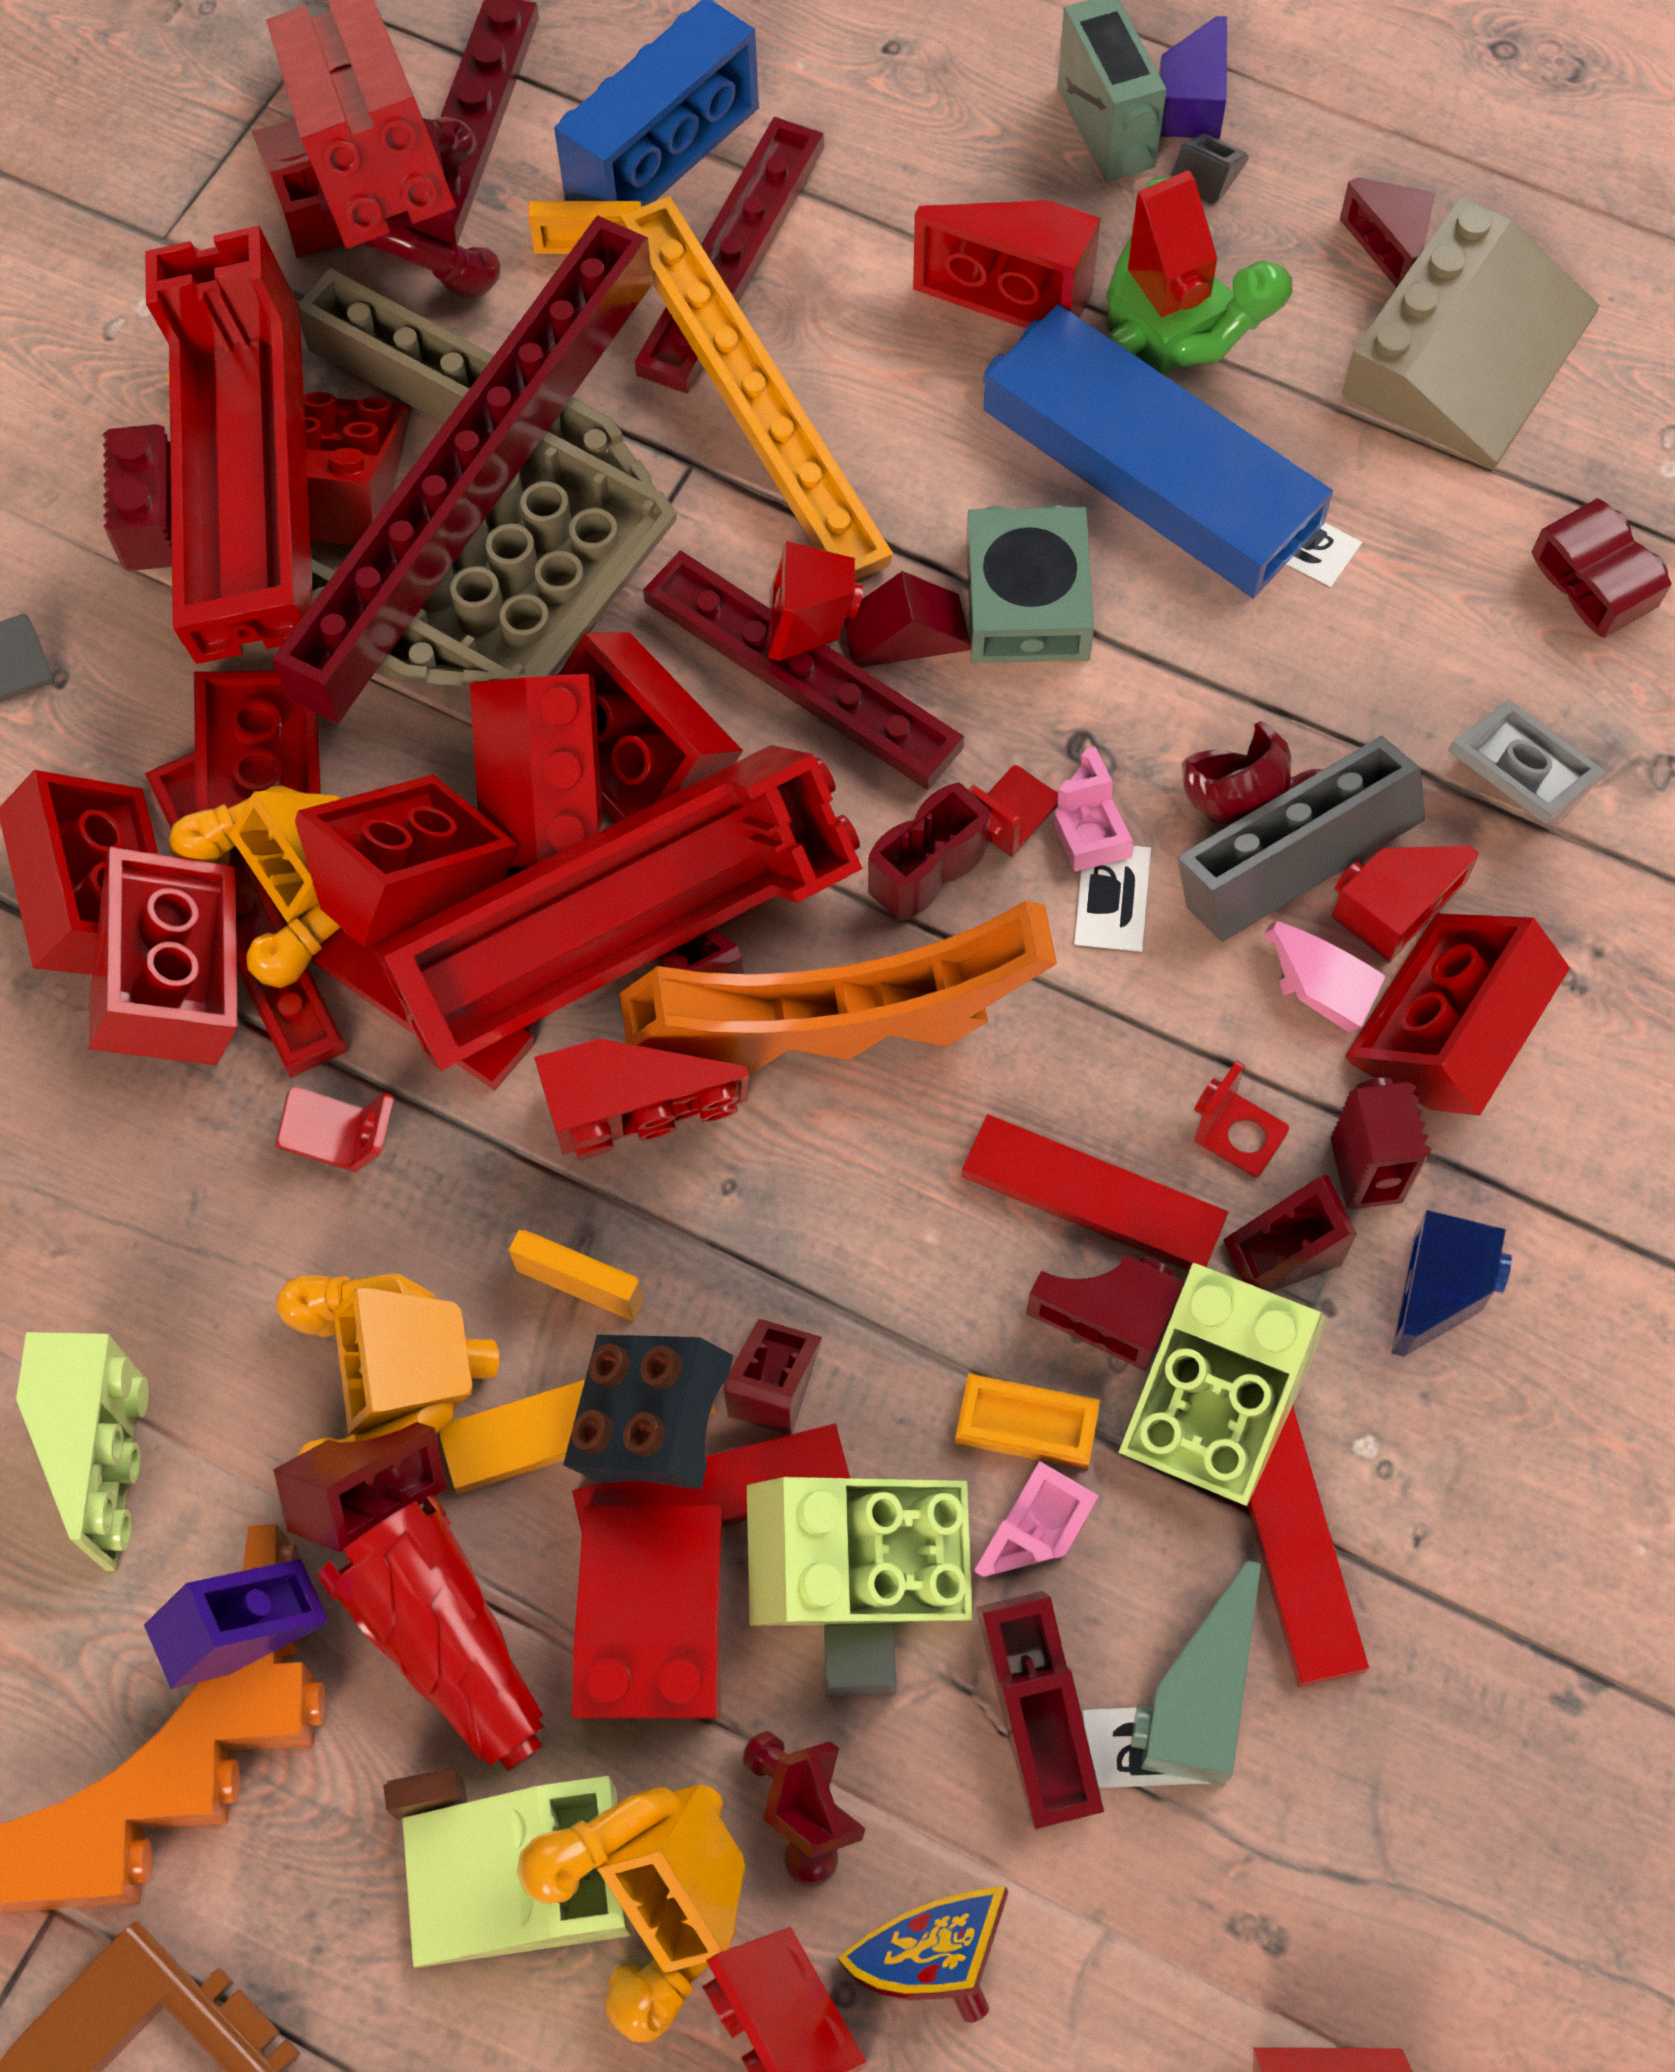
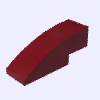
[976,1591,1104,1829]

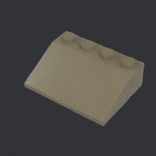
[1342,196,1599,469]

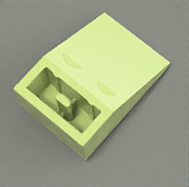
[1118,1262,1328,1506]
[16,1332,149,1572]
[747,1477,973,1626]
[402,1776,632,1968]

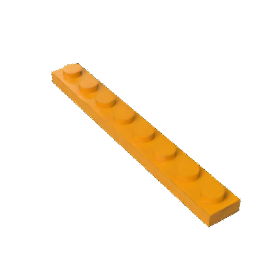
[619,196,893,581]

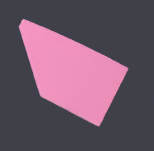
[1265,921,1386,1033]

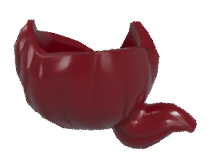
[1182,721,1324,824]

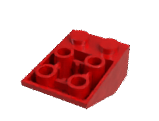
[252,119,344,258]
[304,391,410,545]
[534,1038,749,1159]
[702,1927,867,2072]

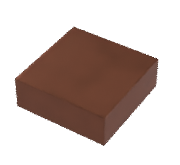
[383,1768,467,1820]

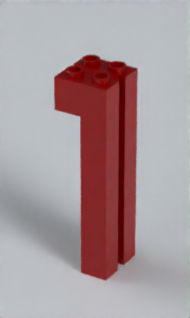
[266,0,456,249]
[145,225,313,664]
[371,745,863,1071]

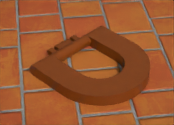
[0,1921,301,2072]

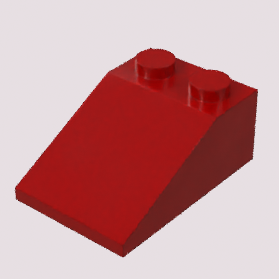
[913,200,1101,329]
[89,847,237,1065]
[572,1505,722,1719]

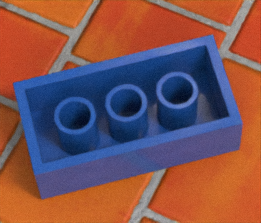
[554,0,759,207]

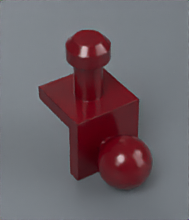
[743,1731,865,1887]

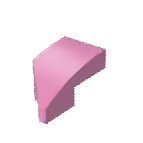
[1054,747,1133,872]
[974,1461,1100,1577]

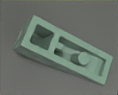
[1131,1560,1261,1786]

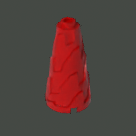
[317,1495,545,1772]

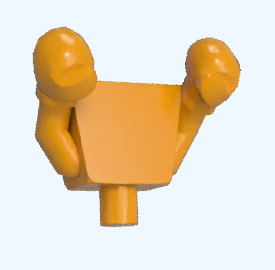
[168,785,341,988]
[276,1273,499,1457]
[517,1785,745,2043]

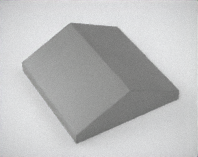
[1447,700,1606,825]

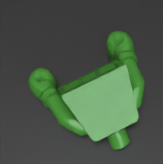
[1105,176,1293,374]

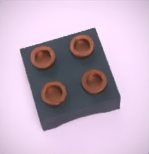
[563,1334,734,1489]

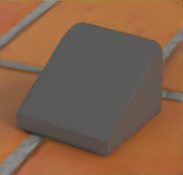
[1171,133,1249,203]
[0,614,55,702]
[824,1623,896,1697]

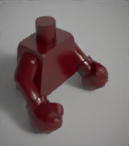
[317,117,501,298]

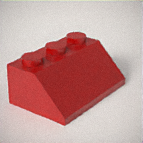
[558,632,743,823]
[469,674,603,867]
[0,769,159,975]
[295,774,518,947]
[1345,913,1570,1116]

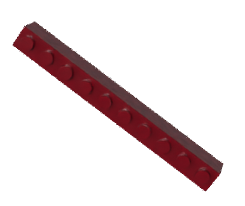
[272,215,653,724]

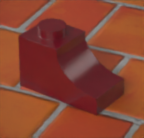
[1026,1254,1185,1372]
[273,1422,447,1552]

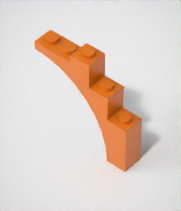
[620,900,1057,1074]
[0,1524,326,1913]

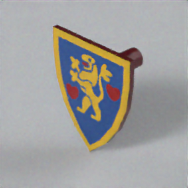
[837,1886,1009,2023]

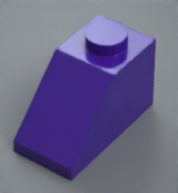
[1159,16,1227,139]
[144,1559,329,1689]

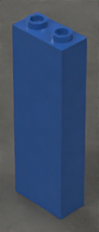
[983,304,1333,599]

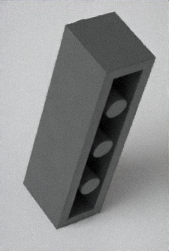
[1177,735,1425,942]

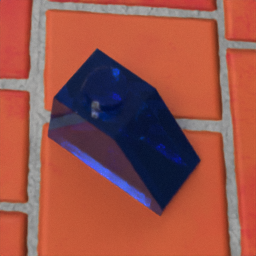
[1391,1210,1512,1357]

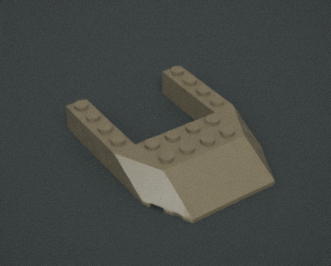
[164,268,677,687]

